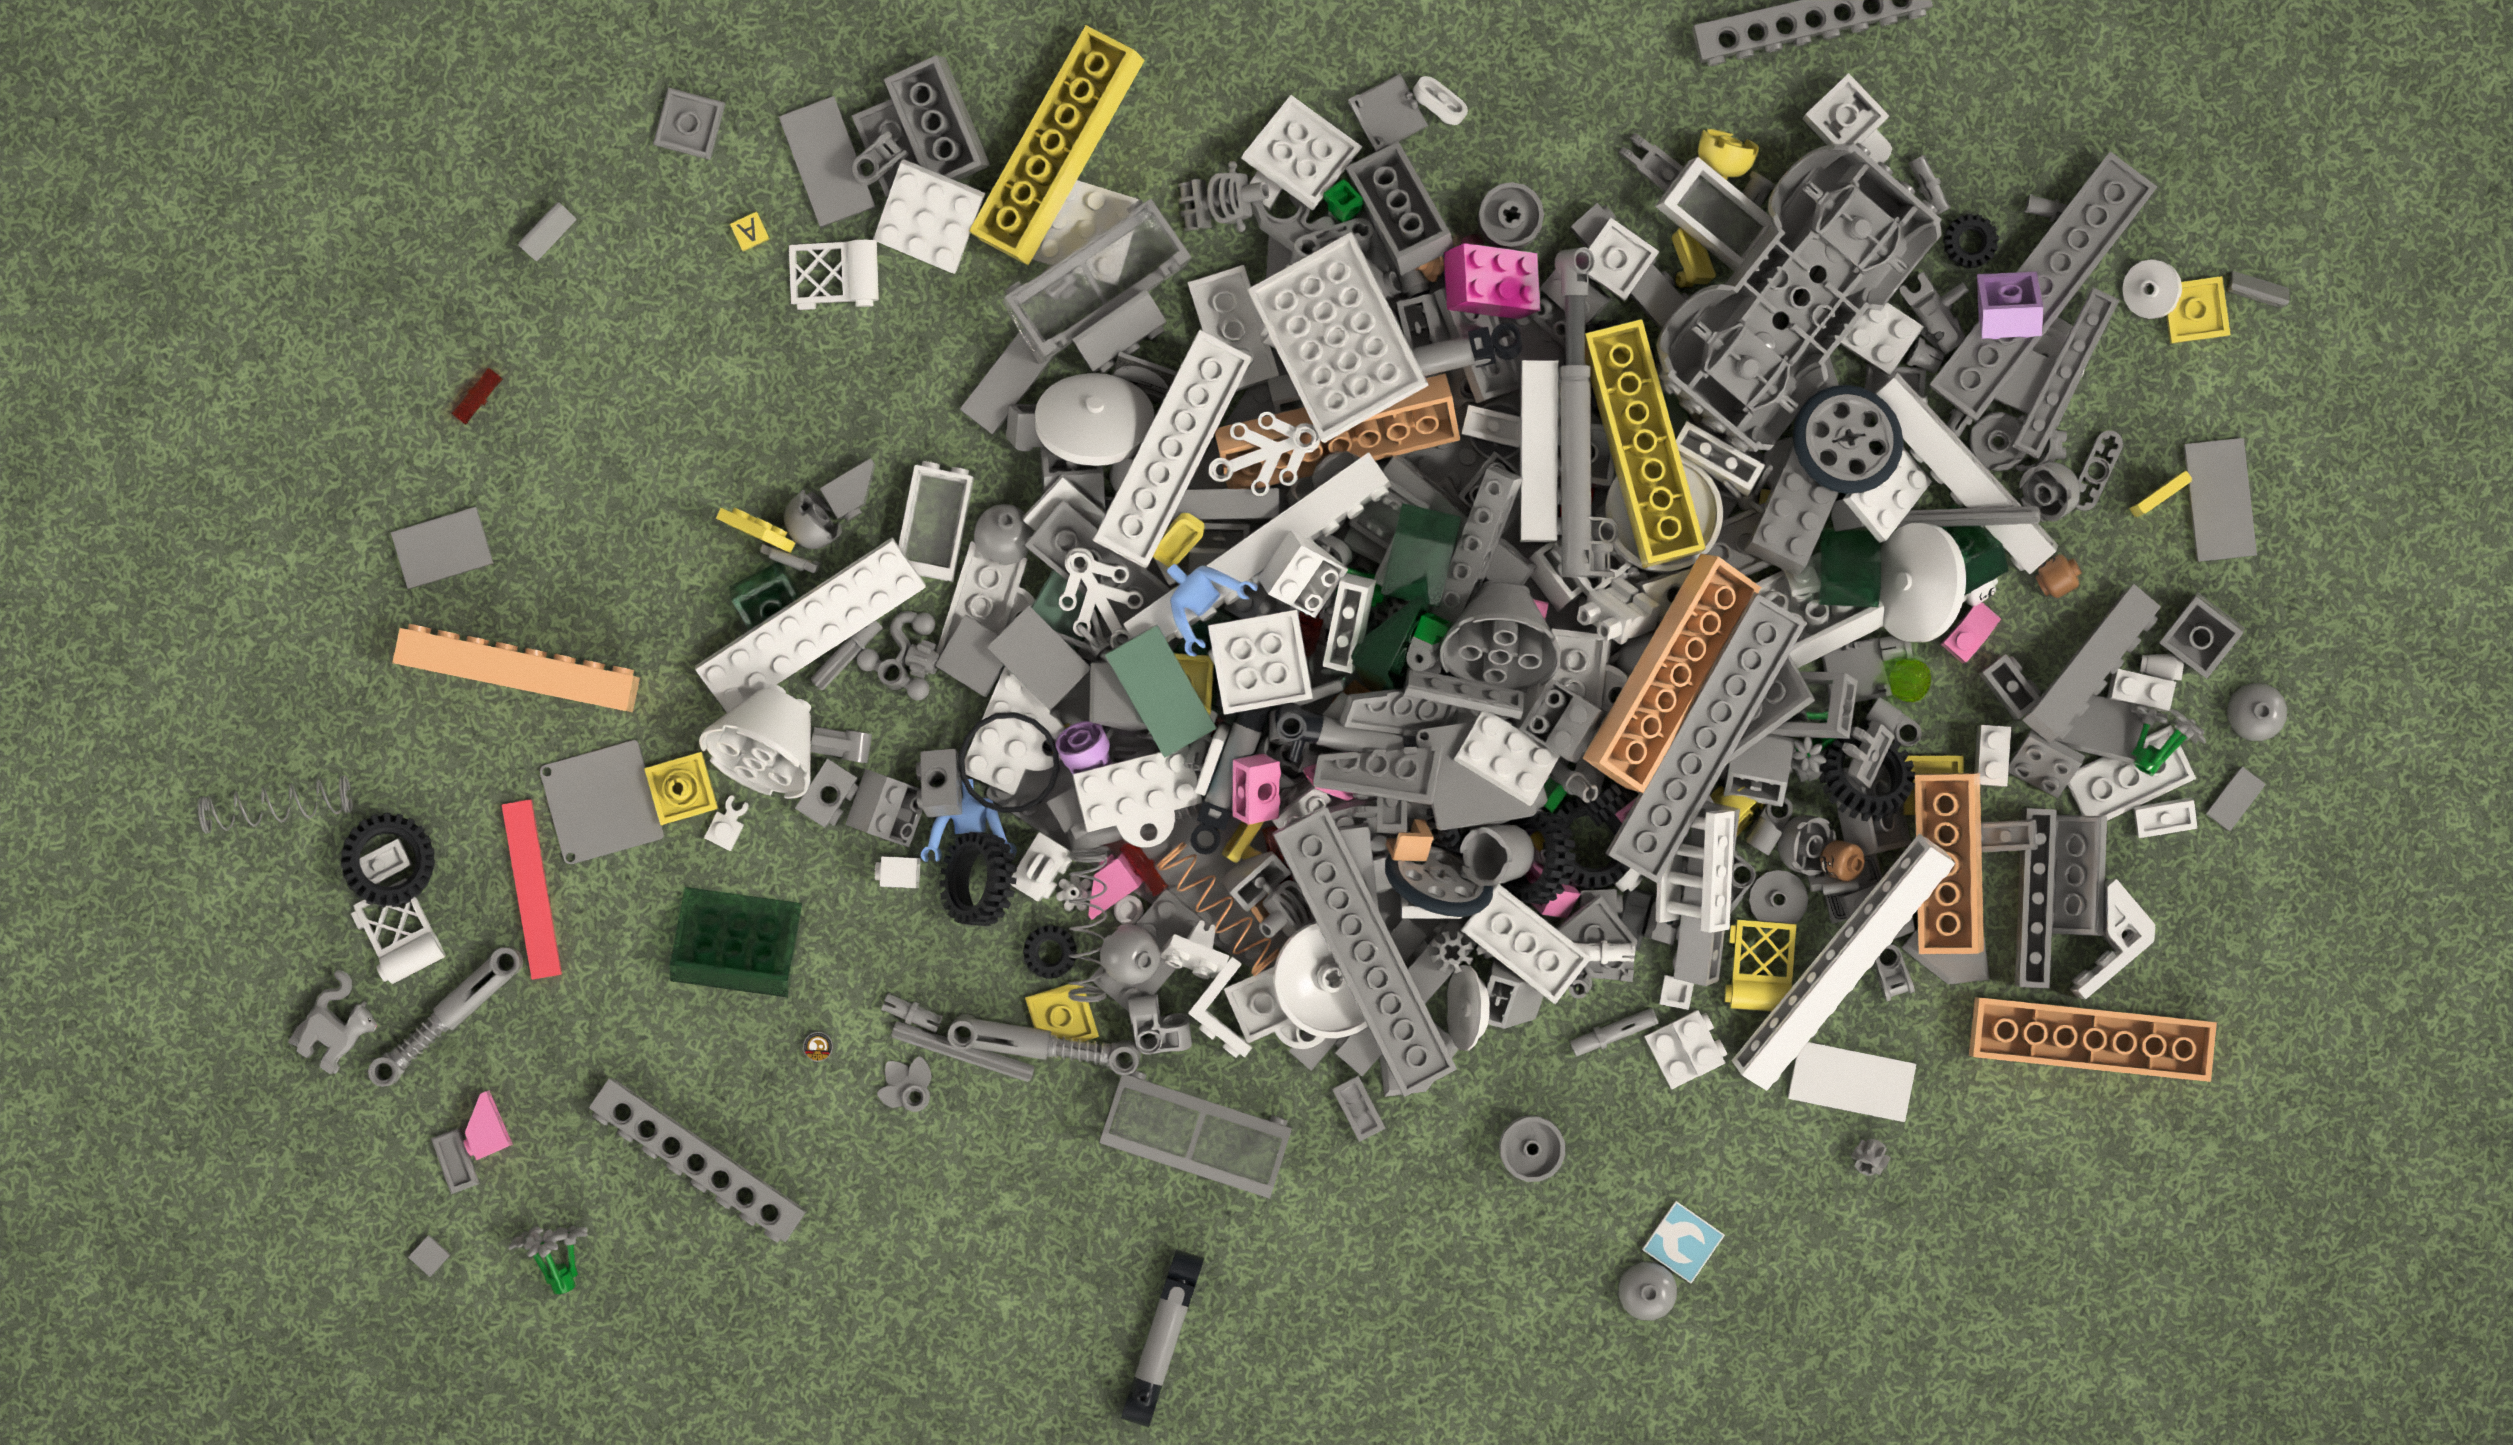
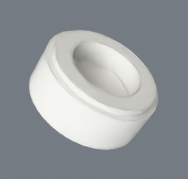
[1114,895,1144,924]

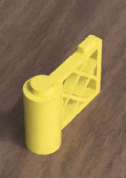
[1724,920,1797,1012]

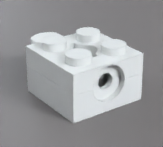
[1803,73,1892,164]
[1011,832,1072,902]

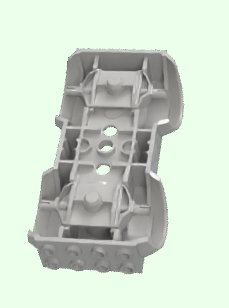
[1656,142,1942,452]

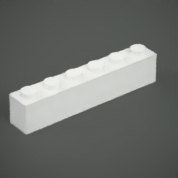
[1520,360,1562,542]

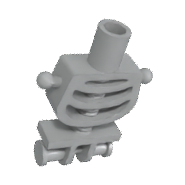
[1178,161,1269,232]
[1259,873,1315,938]

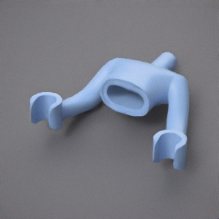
[1167,563,1257,656]
[921,779,1017,862]

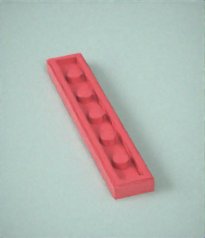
[502,799,562,980]

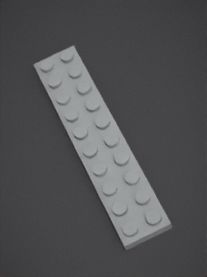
[1929,151,2157,422]
[1605,592,1807,883]
[1272,806,1457,1097]

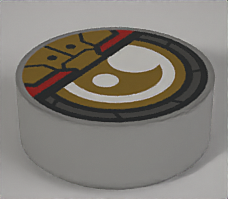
[803,1032,833,1062]

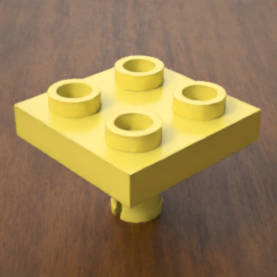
[644,752,719,825]

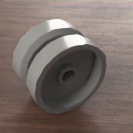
[1477,182,1544,250]
[1499,1115,1565,1182]

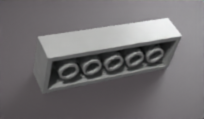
[1744,387,1873,576]

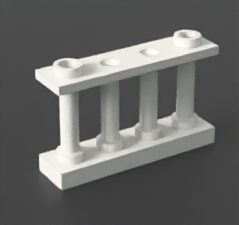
[1655,810,1735,933]

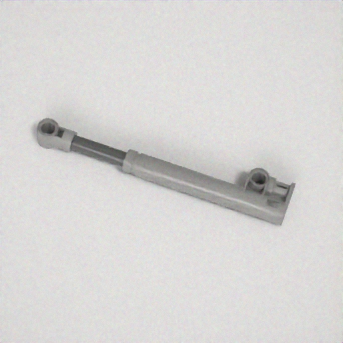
[1555,247,1619,578]

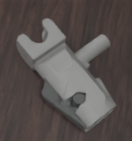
[1898,272,1970,354]

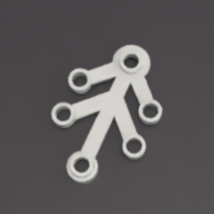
[1209,412,1321,496]
[1059,547,1143,649]

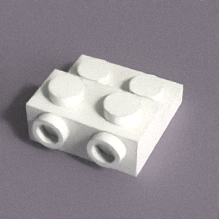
[1272,779,1332,829]
[1644,1010,1727,1090]

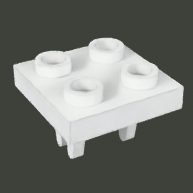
[1161,920,1229,979]

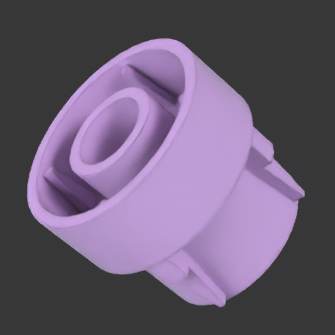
[1056,721,1113,774]

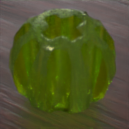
[1889,658,1931,702]

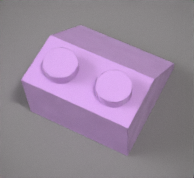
[1977,272,2043,339]

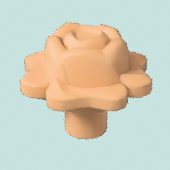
[1415,256,1445,282]

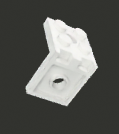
[1188,956,1252,1058]

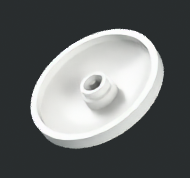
[1035,373,1154,466]
[1603,456,1723,573]
[1871,523,1966,642]
[1273,921,1368,1038]

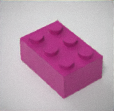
[1444,243,1541,319]

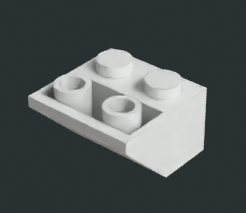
[1258,530,1348,618]

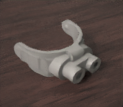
[2016,416,2067,471]

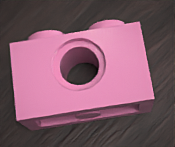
[1232,754,1281,825]

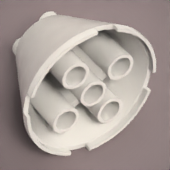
[699,684,811,799]

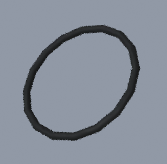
[958,712,1060,813]

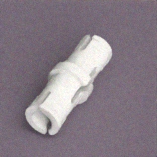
[1575,940,1635,964]

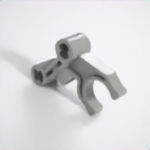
[1252,194,1374,265]

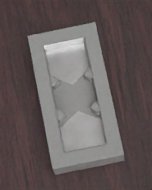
[1332,1076,1386,1142]

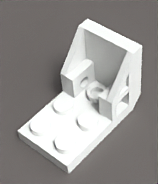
[2070,879,2155,999]

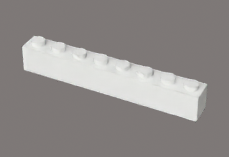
[1875,372,2058,574]

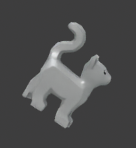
[288,970,377,1074]

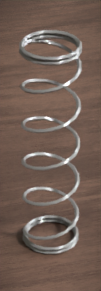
[198,775,353,834]
[1068,849,1108,1002]

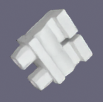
[1577,577,1661,644]

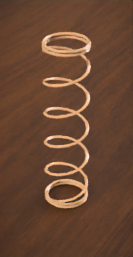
[1156,842,1280,976]

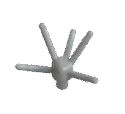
[1718,464,1773,514]
[1055,608,1123,663]

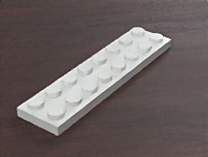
[1093,330,1252,568]
[695,538,926,713]

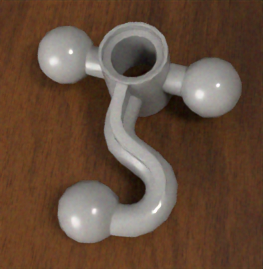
[856,611,935,701]

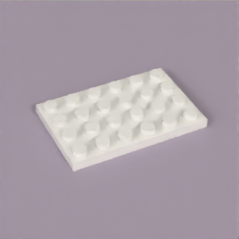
[1247,232,1429,443]

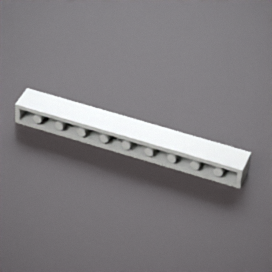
[1123,452,1392,642]
[1731,833,1955,1091]

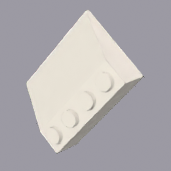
[1756,544,1884,668]

